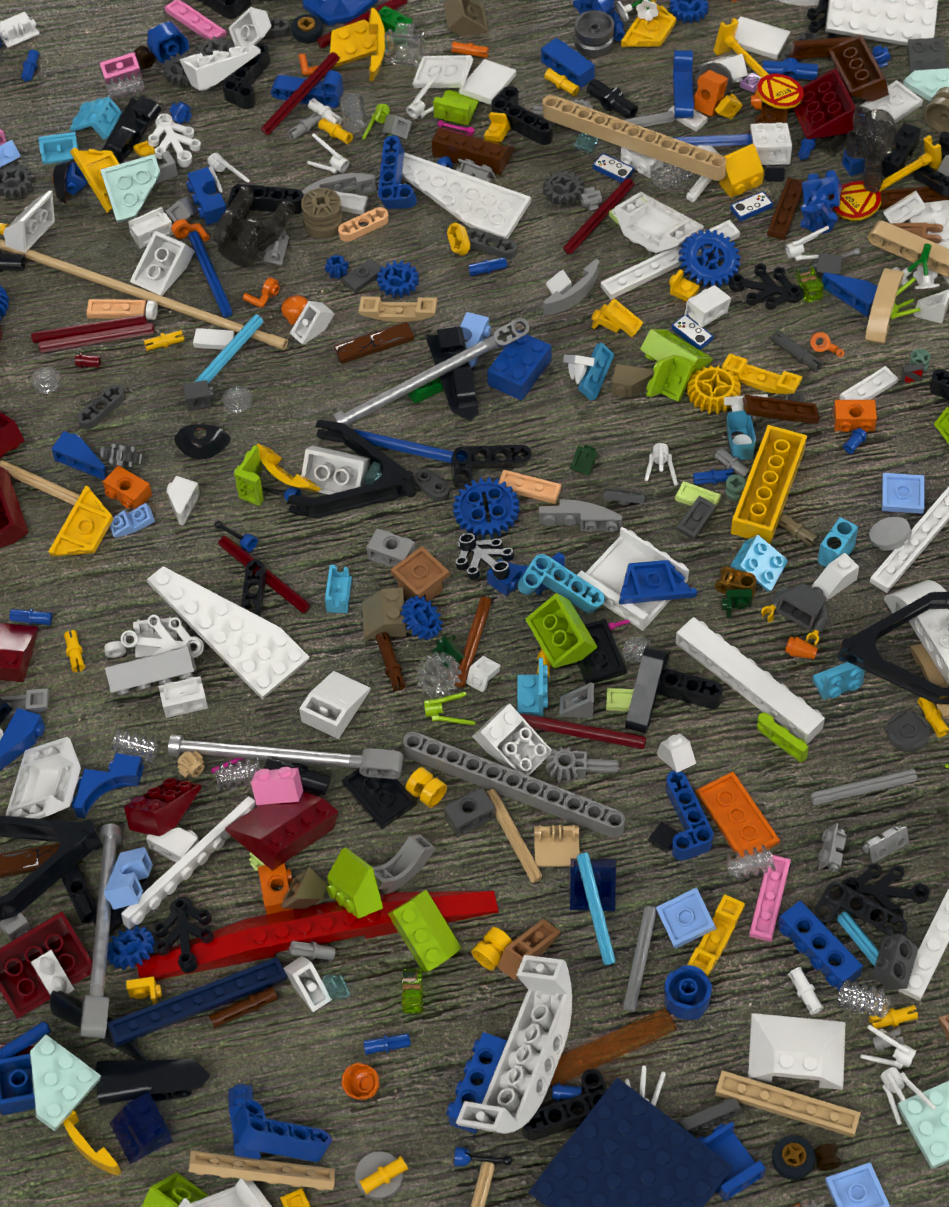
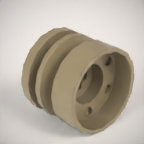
[301,188,343,239]

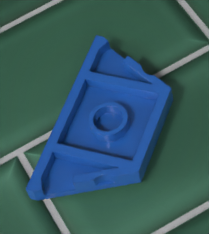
[619,560,697,605]

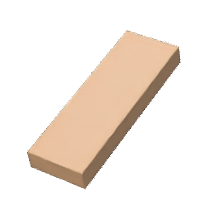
[86,299,147,319]
[499,469,562,504]

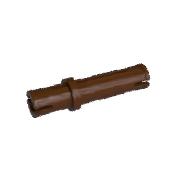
[375,632,406,691]
[209,986,278,1029]

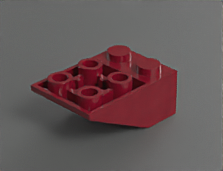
[124,778,202,837]

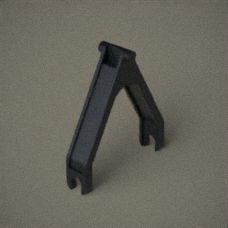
[287,420,416,518]
[837,592,949,705]
[0,815,102,921]

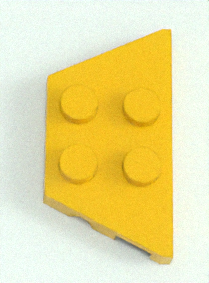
[621,0,676,47]
[330,19,394,68]
[70,148,119,213]
[48,486,114,556]

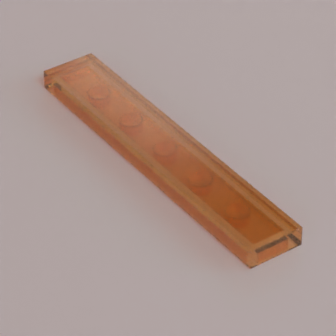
[549,1008,676,1088]

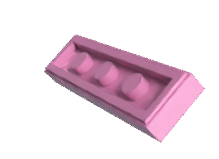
[164,0,227,40]
[749,854,791,942]

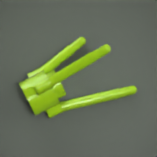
[362,104,392,140]
[891,277,921,320]
[424,692,476,725]

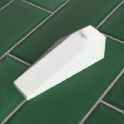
[180,44,261,91]

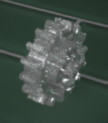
[415,652,462,698]

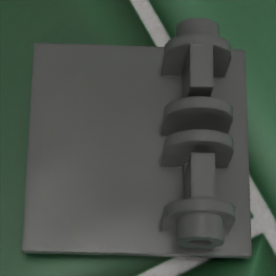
[907,38,947,74]

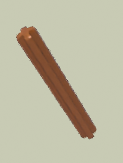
[454,596,491,688]

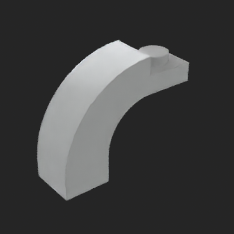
[373,834,436,894]

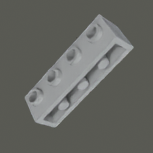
[105,646,197,695]

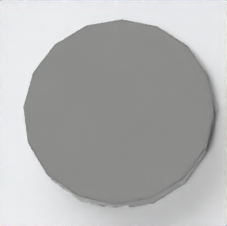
[869,517,912,551]
[355,1151,403,1201]

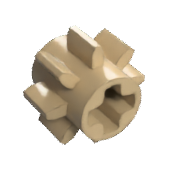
[177,751,204,778]

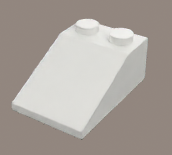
[130,231,195,296]

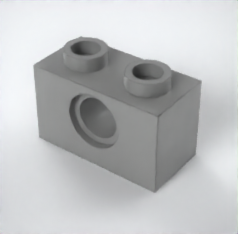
[366,529,415,568]

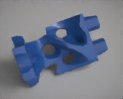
[801,170,842,234]

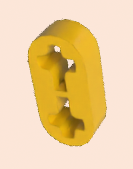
[447,223,470,256]

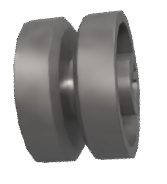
[575,10,614,57]

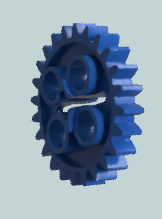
[453,477,520,539]

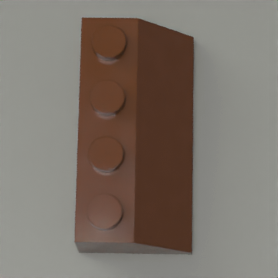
[827,35,889,102]
[432,128,515,176]

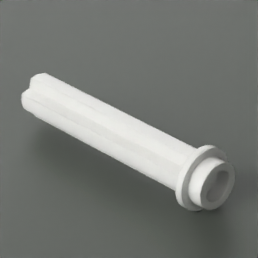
[686,176,712,202]

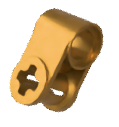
[715,566,756,598]

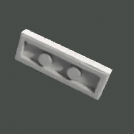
[839,366,898,400]

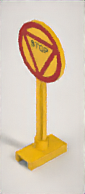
[713,18,804,109]
[832,135,942,221]

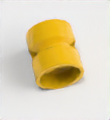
[405,767,447,808]
[471,927,513,971]

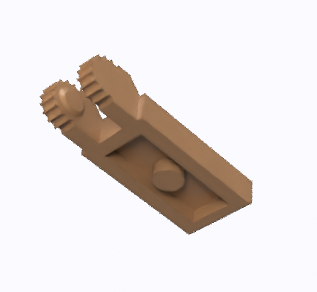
[890,222,943,243]

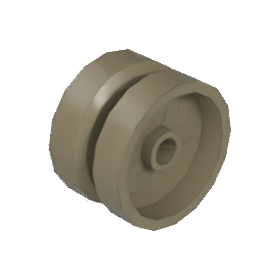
[924,87,949,134]

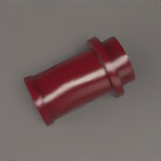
[75,353,101,368]

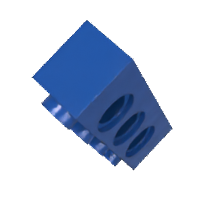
[778,900,863,991]
[446,1032,507,1134]

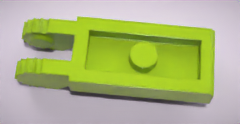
[757,712,809,762]

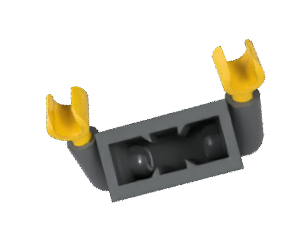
[761,584,829,647]

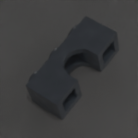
[880,123,921,178]

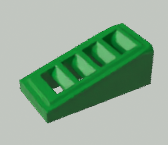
[407,377,444,403]

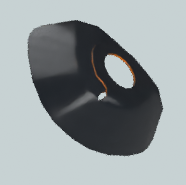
[52,158,76,204]
[174,424,231,459]

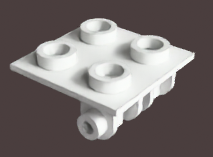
[0,12,40,48]
[133,616,178,658]

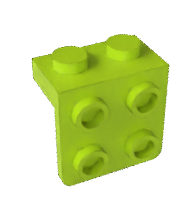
[433,90,480,125]
[646,355,695,402]

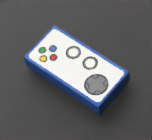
[593,153,634,183]
[730,191,773,222]
[671,315,714,350]

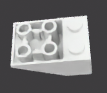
[299,671,371,739]
[472,703,552,776]

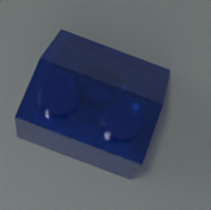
[570,858,616,911]
[109,1092,173,1164]

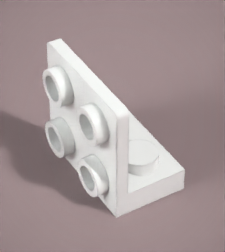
[750,123,792,165]

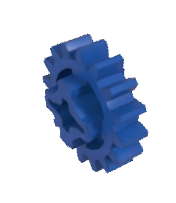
[670,0,708,24]
[377,260,419,298]
[400,595,443,641]
[107,926,156,970]

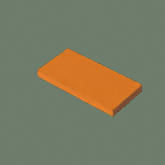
[695,771,780,863]

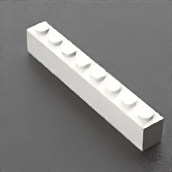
[676,617,825,744]

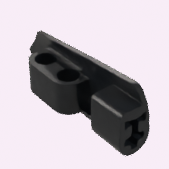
[101,97,161,164]
[425,327,479,421]
[50,990,148,1060]
[96,1059,210,1105]

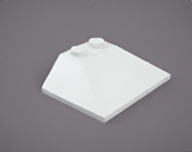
[614,192,704,253]
[5,737,81,819]
[748,1013,845,1090]

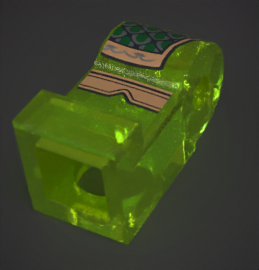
[796,266,824,303]
[401,969,423,1014]

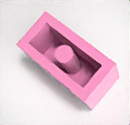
[100,52,142,88]
[251,767,303,805]

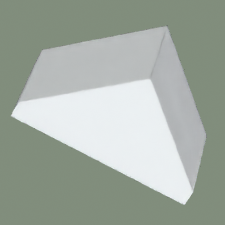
[913,289,949,324]

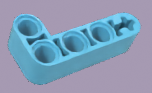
[518,554,605,613]

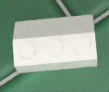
[3,191,55,252]
[301,446,370,495]

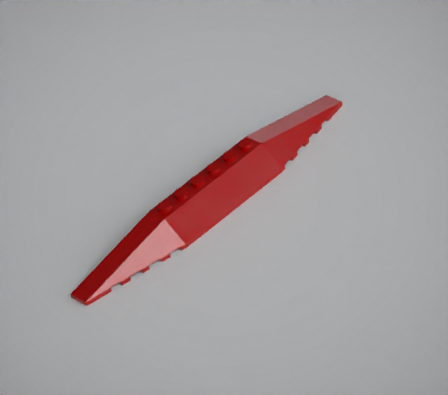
[137,891,499,981]

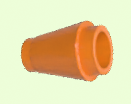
[785,636,818,660]

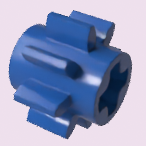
[871,44,891,68]
[169,101,192,124]
[325,255,349,279]

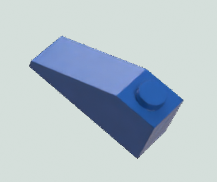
[821,272,878,317]
[51,431,108,480]
[0,708,45,771]

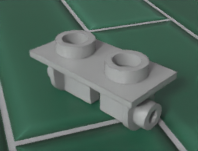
[456,159,496,183]
[263,226,289,266]
[818,823,847,872]
[862,825,909,863]

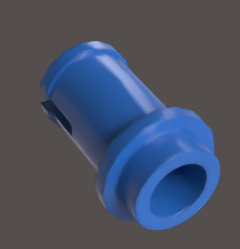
[843,428,867,454]
[552,1082,581,1102]

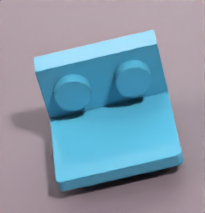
[70,97,122,139]
[728,535,788,591]
[517,658,548,716]
[812,662,865,700]

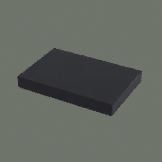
[577,619,627,684]
[342,768,417,830]

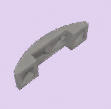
[302,173,377,196]
[543,258,599,316]
[0,688,49,719]

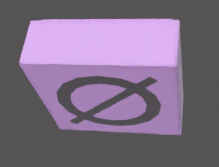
[740,73,761,93]

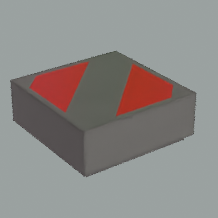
[901,363,924,384]

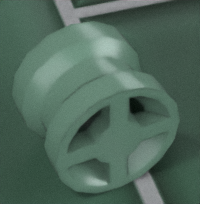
[909,348,930,373]
[725,475,746,501]

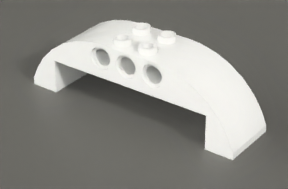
[884,580,949,686]
[456,955,572,1133]

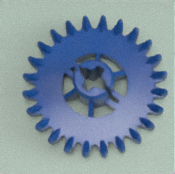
[678,229,741,288]

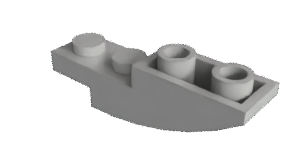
[539,499,622,532]

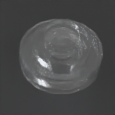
[31,367,61,394]
[223,386,252,414]
[622,637,651,664]

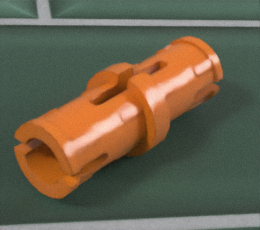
[451,41,489,58]

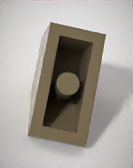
[611,364,655,398]
[281,867,328,909]

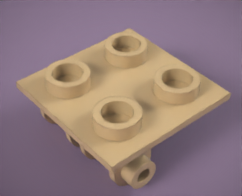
[534,825,580,867]

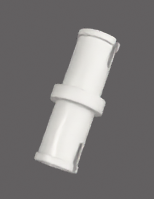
[308,98,342,125]
[788,967,824,1015]

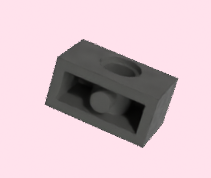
[444,788,496,838]

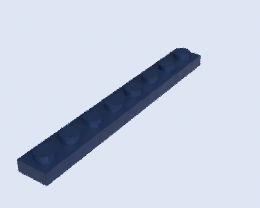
[107,957,287,1047]

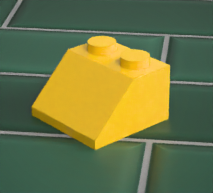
[719,144,764,198]

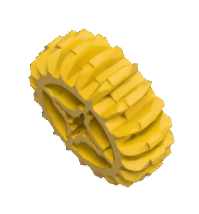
[687,364,741,415]

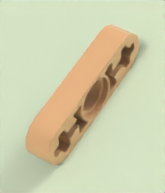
[338,207,389,242]

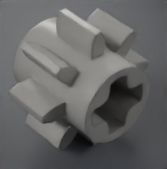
[580,187,602,211]

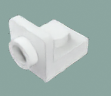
[466,656,501,692]

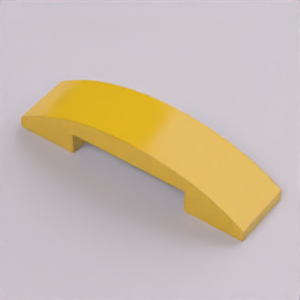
[369,8,385,81]
[721,353,802,394]
[256,443,321,492]
[687,894,745,977]
[63,1110,121,1176]

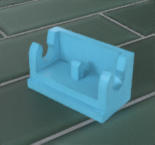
[38,132,79,164]
[325,565,352,613]

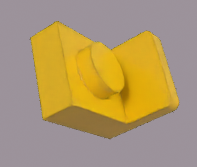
[715,94,743,119]
[483,112,511,142]
[669,270,700,302]
[591,304,620,333]
[126,977,162,1005]

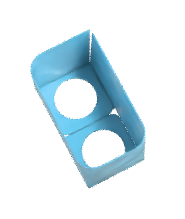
[726,411,756,461]
[817,517,858,567]

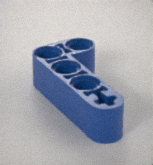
[673,50,694,118]
[270,70,343,108]
[378,135,417,209]
[666,770,713,861]
[234,1100,332,1162]

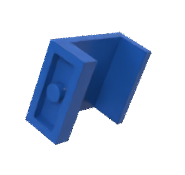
[698,1121,766,1202]

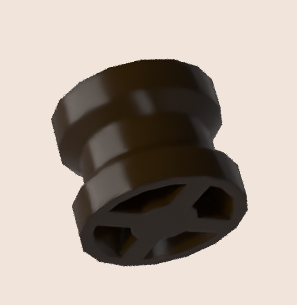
[134,45,156,69]
[814,1144,841,1171]

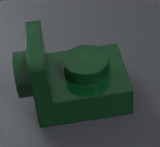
[570,445,599,476]
[722,589,752,618]
[432,635,465,671]

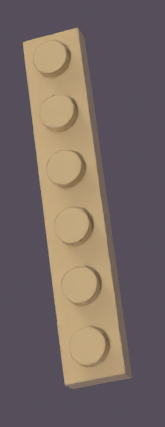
[715,1070,860,1138]
[189,1151,335,1190]

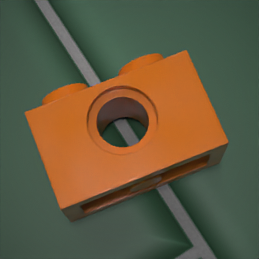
[693,70,728,117]
[833,400,877,432]
[103,465,152,510]
[258,863,292,915]

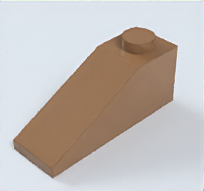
[497,919,561,980]

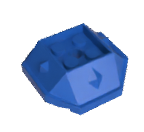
[303,0,378,26]

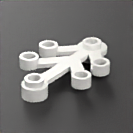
[148,114,201,168]
[121,615,204,658]

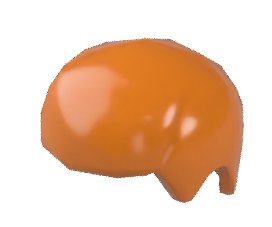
[281,295,308,325]
[341,1063,380,1100]

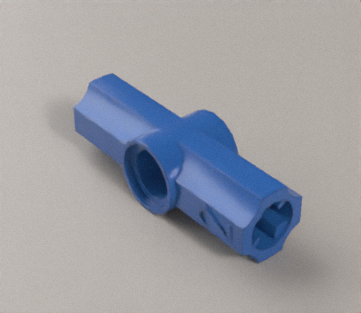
[762,58,818,80]

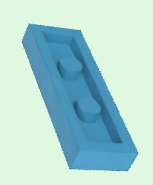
[578,342,615,401]

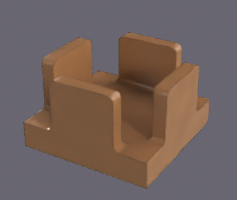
[390,546,450,602]

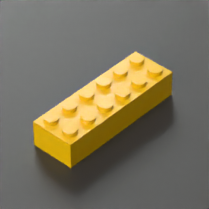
[731,425,807,545]

